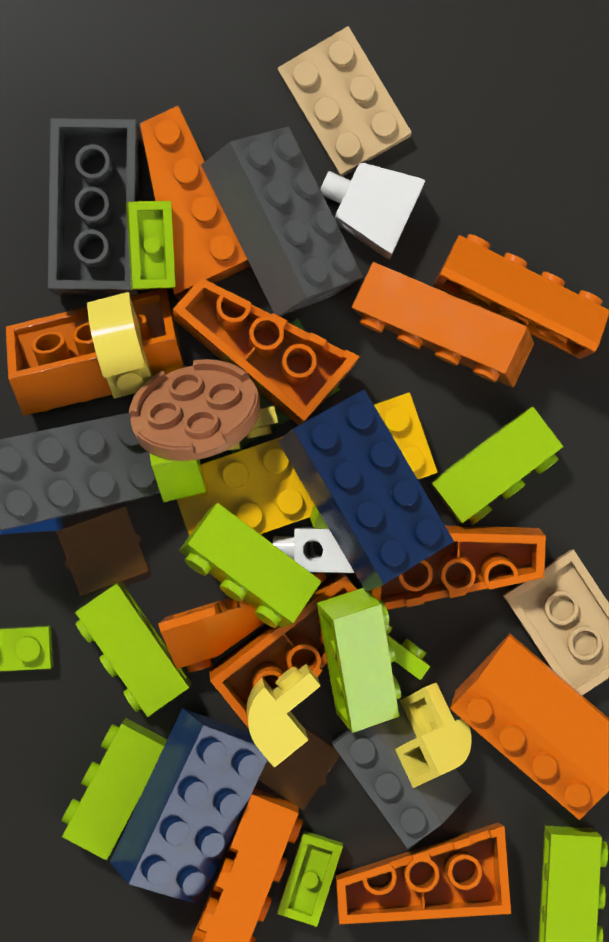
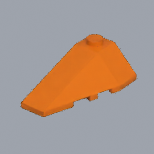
[158,572,327,673]

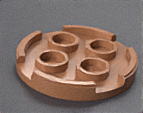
[129,359,261,461]

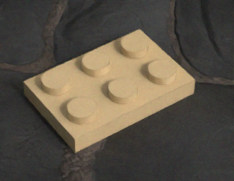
[277,26,412,177]
[502,549,609,695]

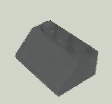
[332,693,472,849]

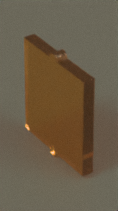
[57,507,149,596]
[258,726,340,810]

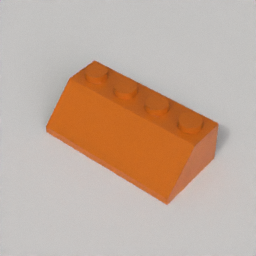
[433,234,609,359]
[6,289,185,416]
[450,634,609,820]

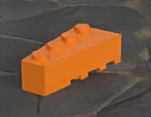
[140,106,251,301]
[352,262,534,388]
[173,278,360,426]
[371,525,546,610]
[209,572,358,729]
[190,788,303,942]
[335,823,511,924]

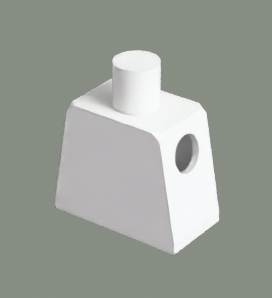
[320,163,425,259]
[273,526,355,573]

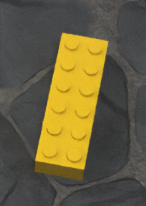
[177,392,438,536]

